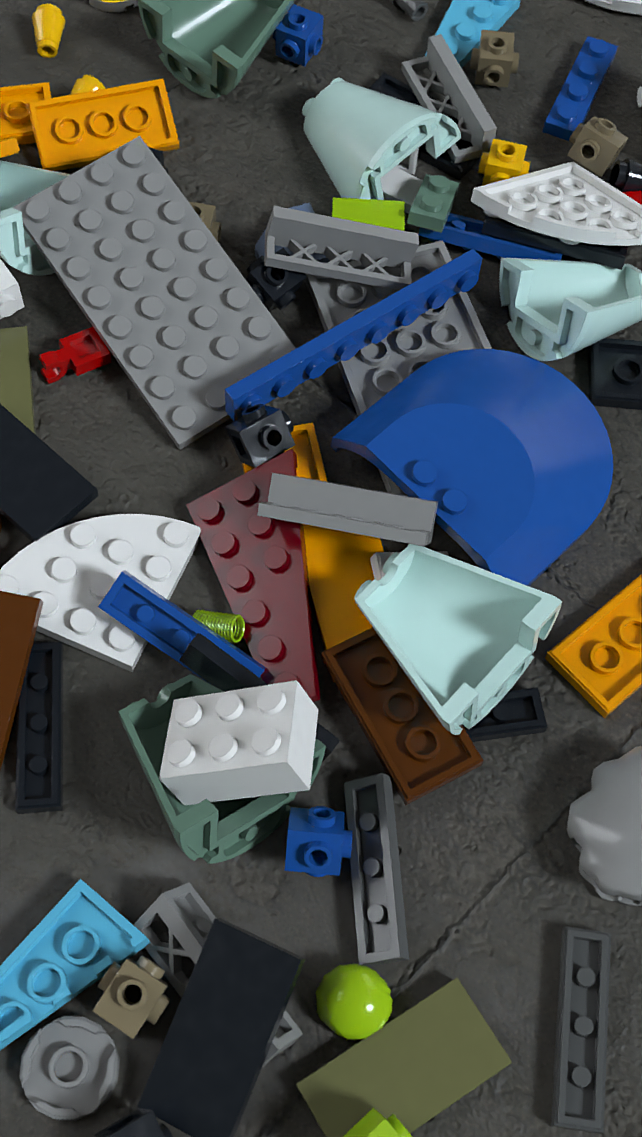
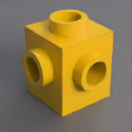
[478,138,531,186]

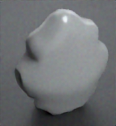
[567,746,642,906]

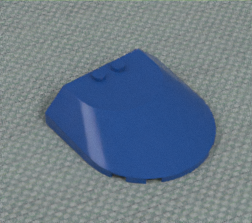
[331,349,613,586]

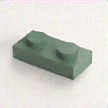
[407,174,459,233]

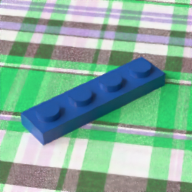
[543,36,618,141]
[418,213,562,260]
[98,570,266,683]

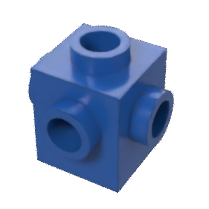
[273,4,324,67]
[284,806,353,877]

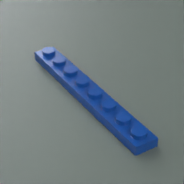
[225,249,483,422]

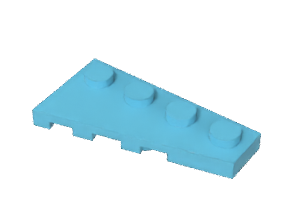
[425,0,520,68]
[0,879,151,1050]

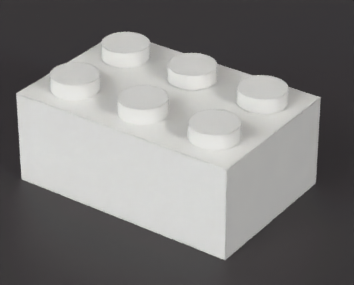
[159,680,318,806]

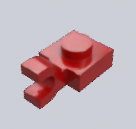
[39,327,111,385]

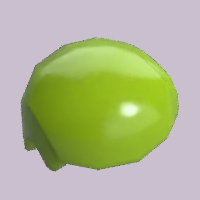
[316,963,392,1040]

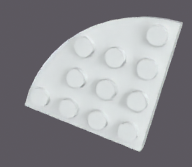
[471,161,642,246]
[0,514,201,672]

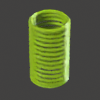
[192,610,245,643]

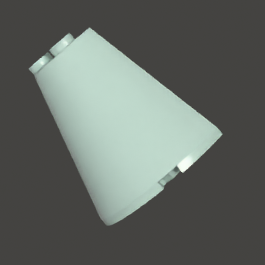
[302,78,461,200]
[0,160,70,275]
[499,258,642,361]
[354,544,562,735]

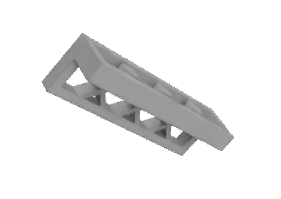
[401,34,497,164]
[264,206,419,290]
[257,473,438,546]
[133,882,303,1068]

